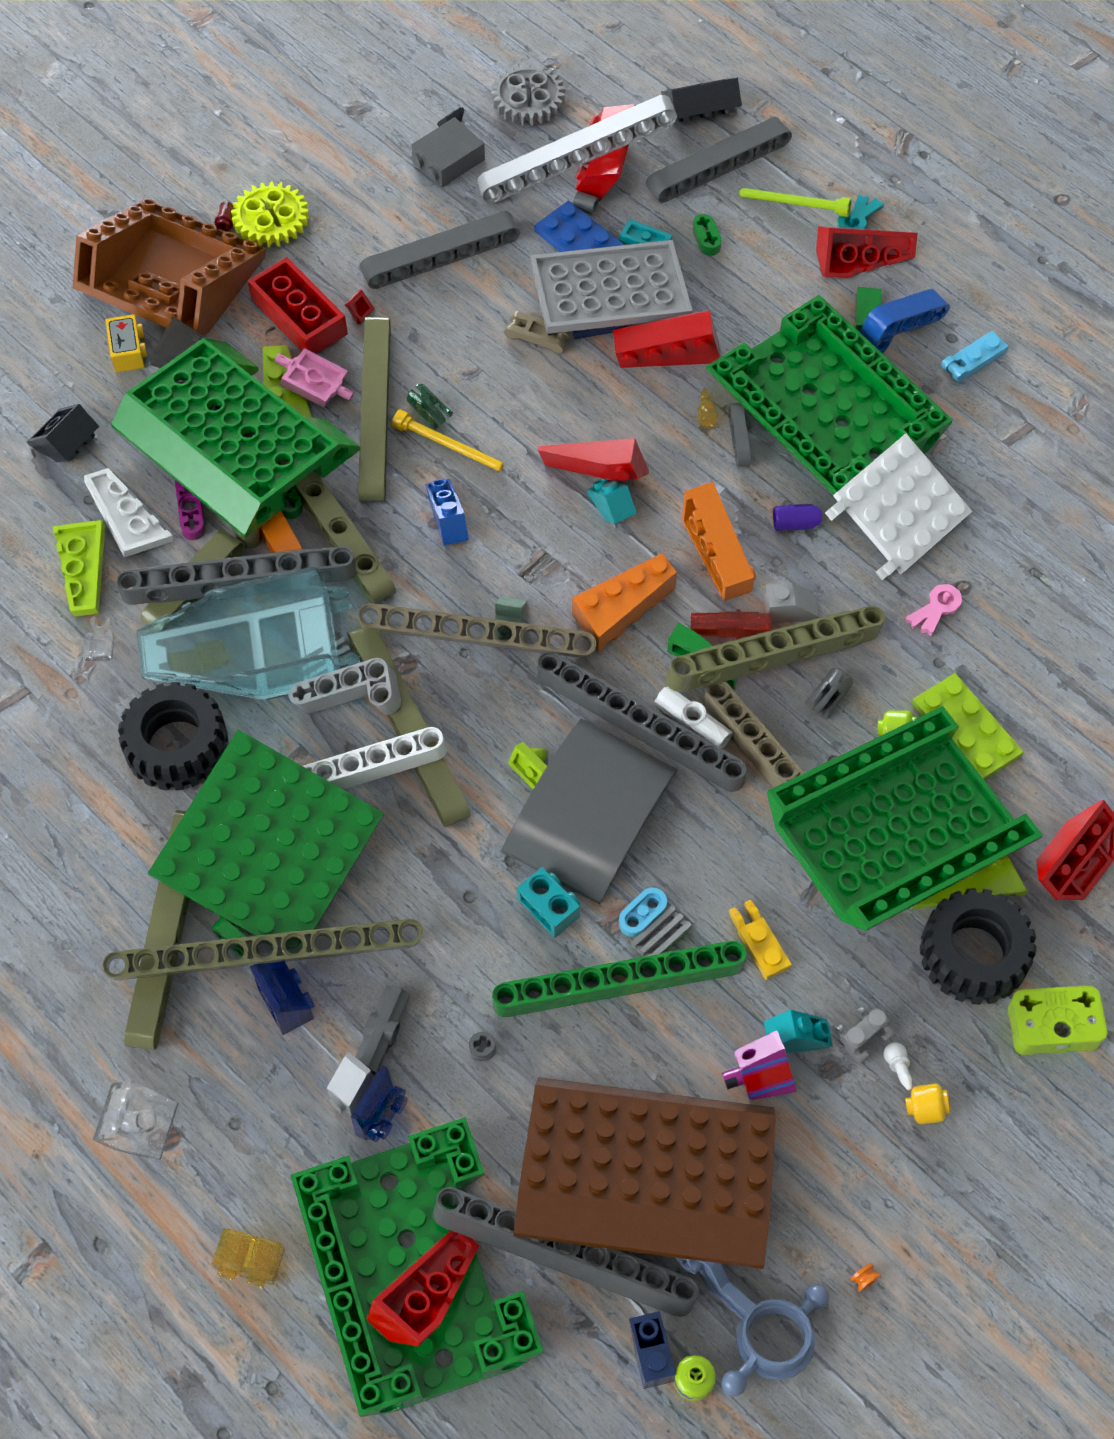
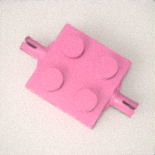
[274,348,354,408]

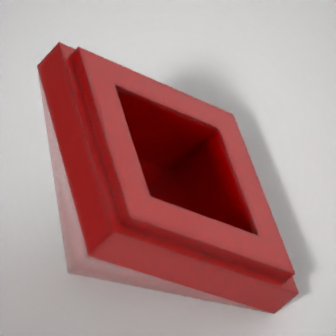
[345,289,375,324]

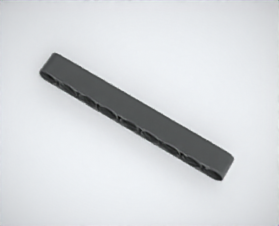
[538,652,746,792]
[433,1187,699,1317]

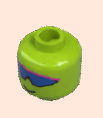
[674,1355,716,1402]

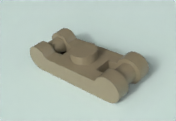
[504,311,572,354]

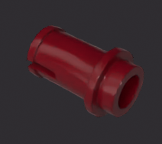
[214,201,234,232]

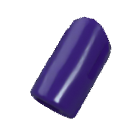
[773,504,823,531]

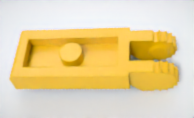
[729,900,792,980]

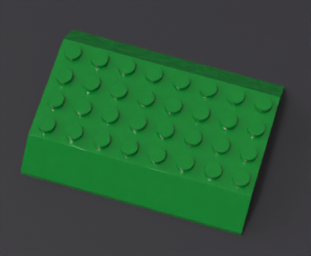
[767,706,1043,931]

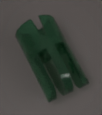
[407,384,453,430]

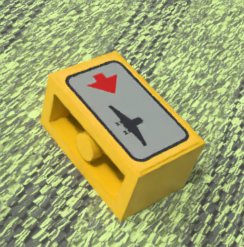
[105,314,148,373]

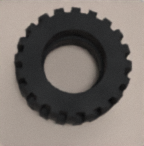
[118,682,228,791]
[920,888,1037,1005]

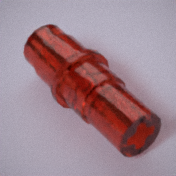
[691,609,771,640]

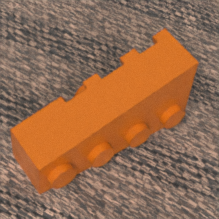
[682,482,756,601]
[572,553,677,653]

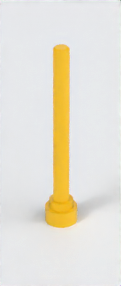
[392,409,504,471]

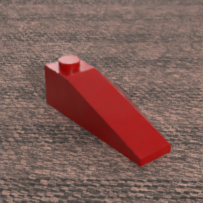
[816,226,918,278]
[538,438,649,481]
[367,1230,479,1346]

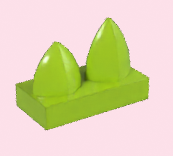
[507,742,547,789]

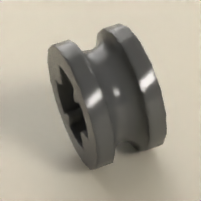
[469,1031,496,1061]

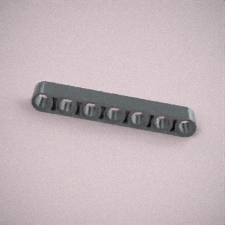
[646,117,792,203]
[359,211,521,289]

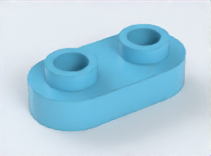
[619,888,667,937]

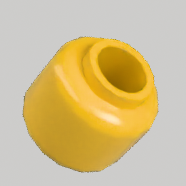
[906,1083,951,1125]

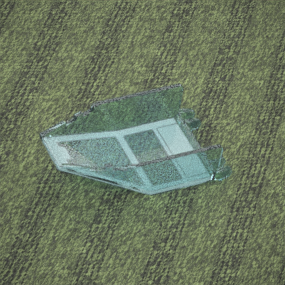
[136,567,360,701]

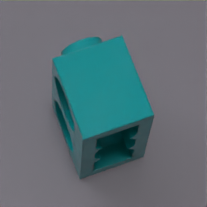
[516,867,580,938]

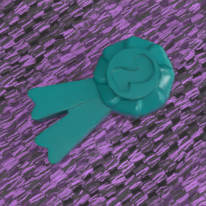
[837,194,884,229]

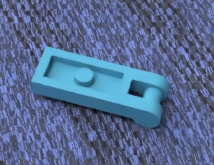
[941,330,1009,383]

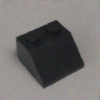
[26,404,100,462]

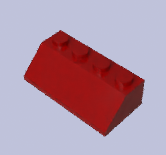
[575,104,636,202]

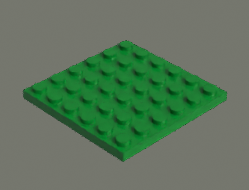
[147,729,384,954]

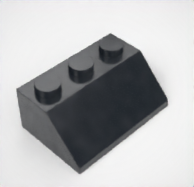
[661,78,742,123]

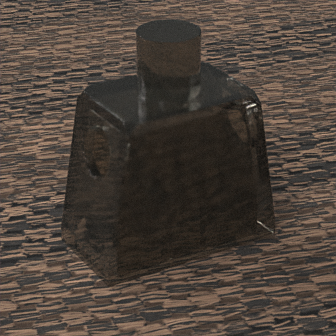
[151,317,205,368]

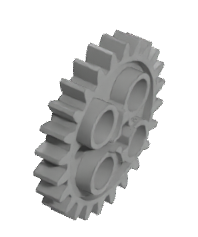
[491,63,565,126]

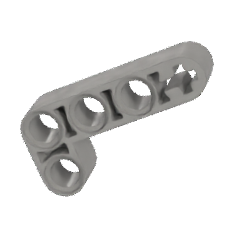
[289,658,401,715]

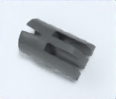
[805,668,853,719]

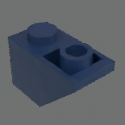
[629,1311,676,1389]

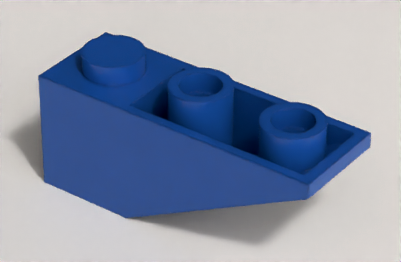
[425,479,469,546]

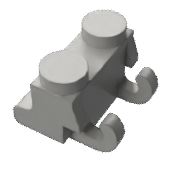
[835,1007,894,1064]

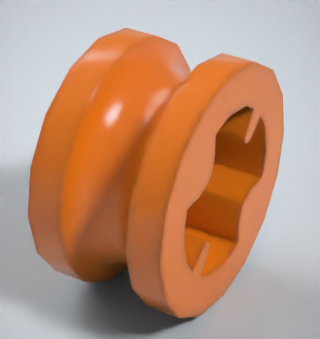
[850,1263,881,1292]

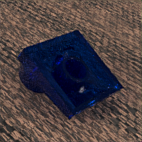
[351,1065,408,1142]

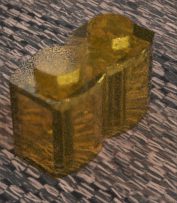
[211,1228,285,1288]

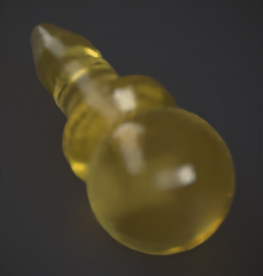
[697,388,717,428]

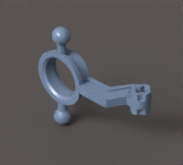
[676,1258,829,1396]

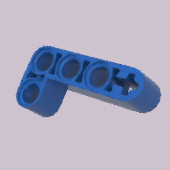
[860,289,950,353]

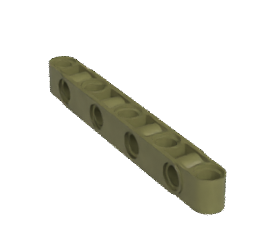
[277,461,396,604]
[666,606,886,692]

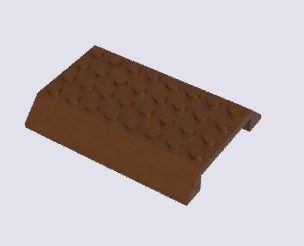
[513,1077,776,1269]

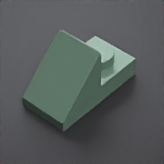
[495,595,527,641]

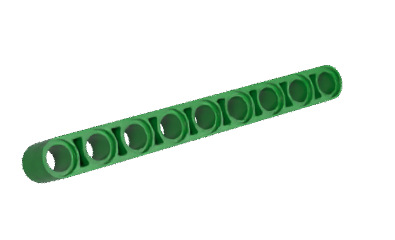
[492,941,746,1017]

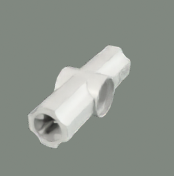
[654,687,733,749]

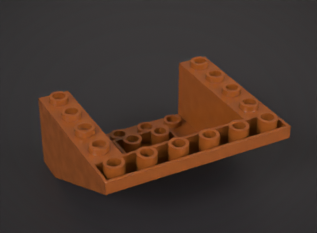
[73,199,266,340]

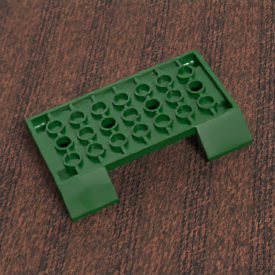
[111,338,361,538]
[290,1117,543,1417]

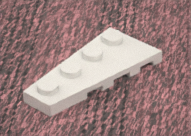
[84,468,173,557]

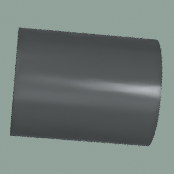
[573,191,599,213]

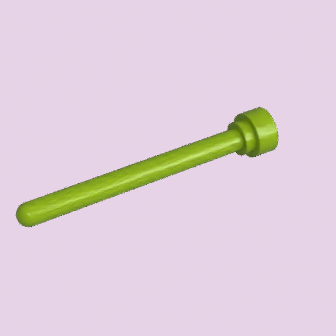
[739,188,852,217]

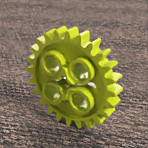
[231,181,309,248]

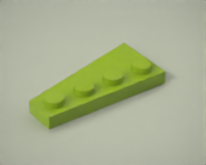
[262,345,312,418]

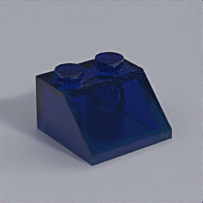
[250,961,315,1035]

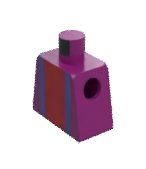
[722,1031,797,1100]

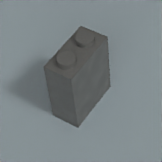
[412,117,485,187]

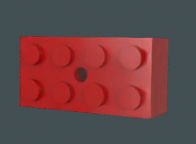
[248,257,348,354]

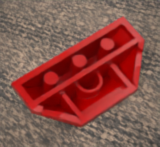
[1036,800,1114,900]

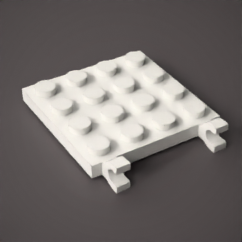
[825,434,972,580]

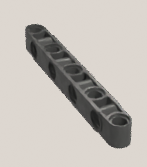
[116,546,356,605]

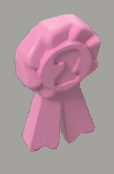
[905,584,962,636]

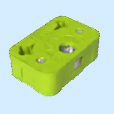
[1007,986,1107,1055]

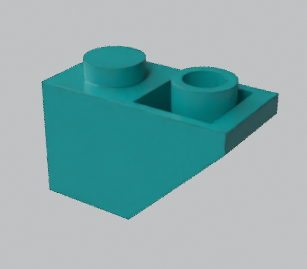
[586,479,637,524]
[764,1010,833,1053]

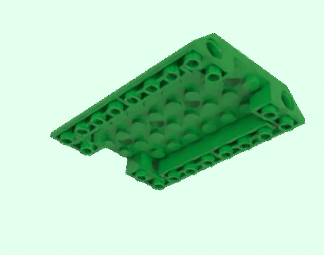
[706,295,953,495]

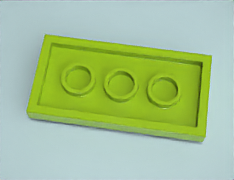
[911,673,1024,780]

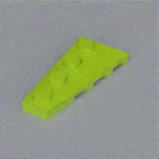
[52,520,105,617]
[911,856,1027,910]

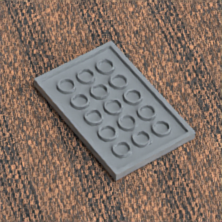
[530,240,693,334]

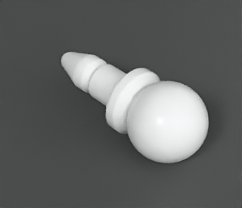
[884,1042,912,1090]

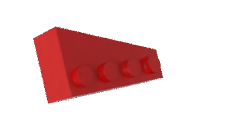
[613,310,721,368]

